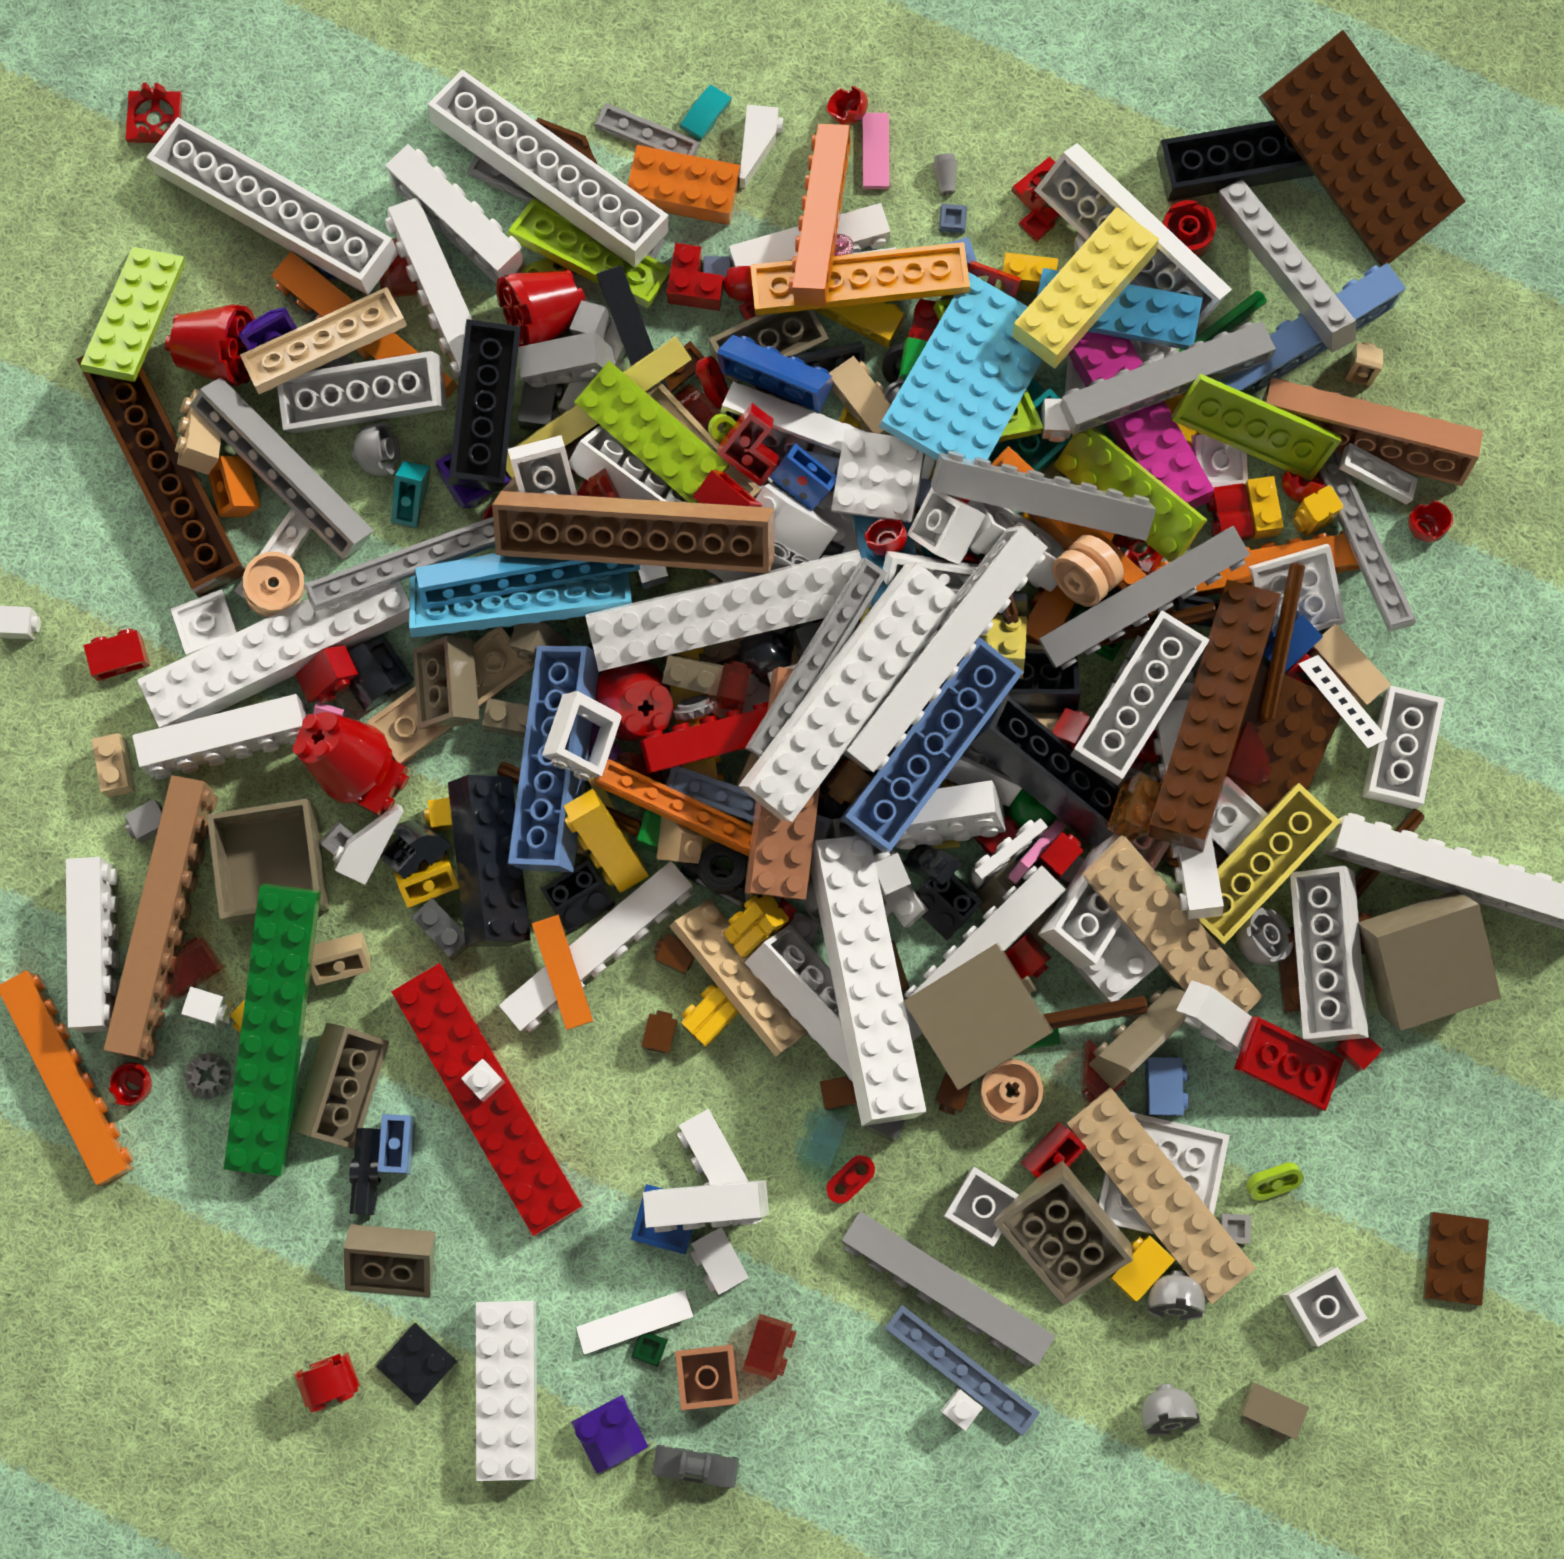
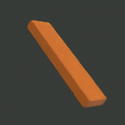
[532,915,594,1031]

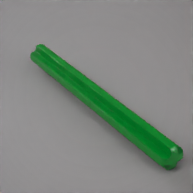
[1178,291,1267,352]

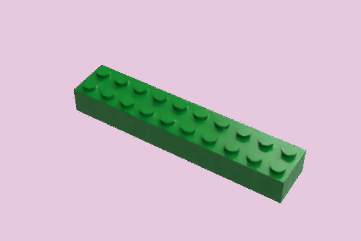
[223,884,321,1177]

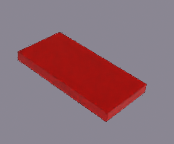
[1234,1016,1344,1111]

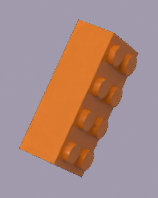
[627,145,740,225]

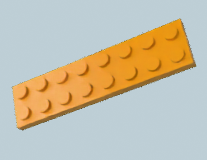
[751,242,970,315]

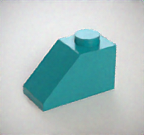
[391,461,430,528]

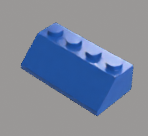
[717,335,833,413]

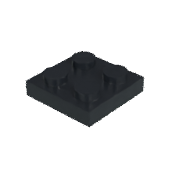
[376,1322,457,1405]

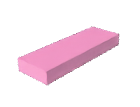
[862,113,889,189]
[1008,820,1066,884]

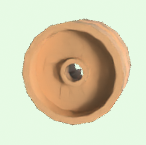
[1052,535,1124,607]
[243,552,304,618]
[978,1059,1043,1124]

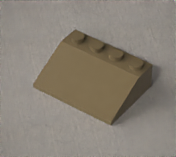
[994,1161,1133,1306]

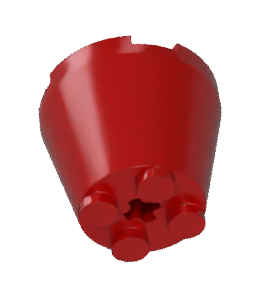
[496,270,586,347]
[165,304,255,386]
[595,661,673,741]
[293,712,392,803]

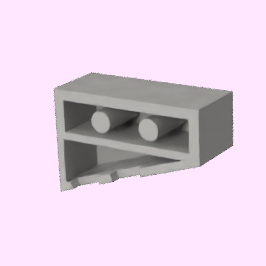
[518,331,615,387]

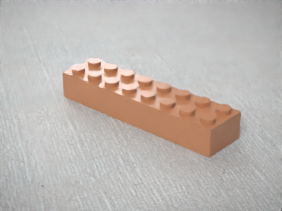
[1262,377,1483,486]
[744,667,820,900]

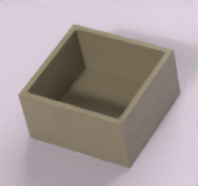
[207,799,330,926]
[1358,890,1501,1031]
[903,943,1053,1090]

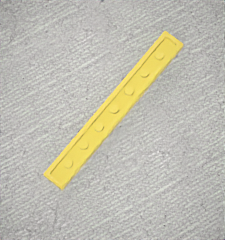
[506,336,692,478]

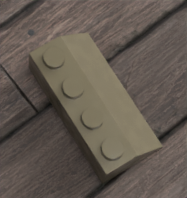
[709,309,829,385]
[1089,986,1186,1089]
[292,1022,389,1150]

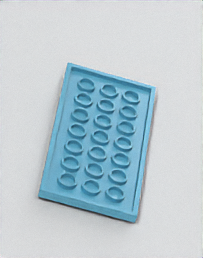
[879,272,1042,461]
[409,557,632,637]

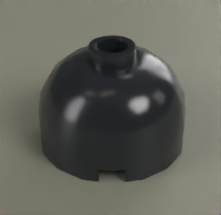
[738,630,792,686]

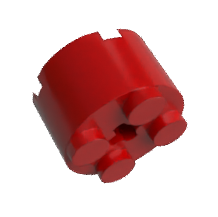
[1162,200,1216,259]
[293,1352,360,1413]

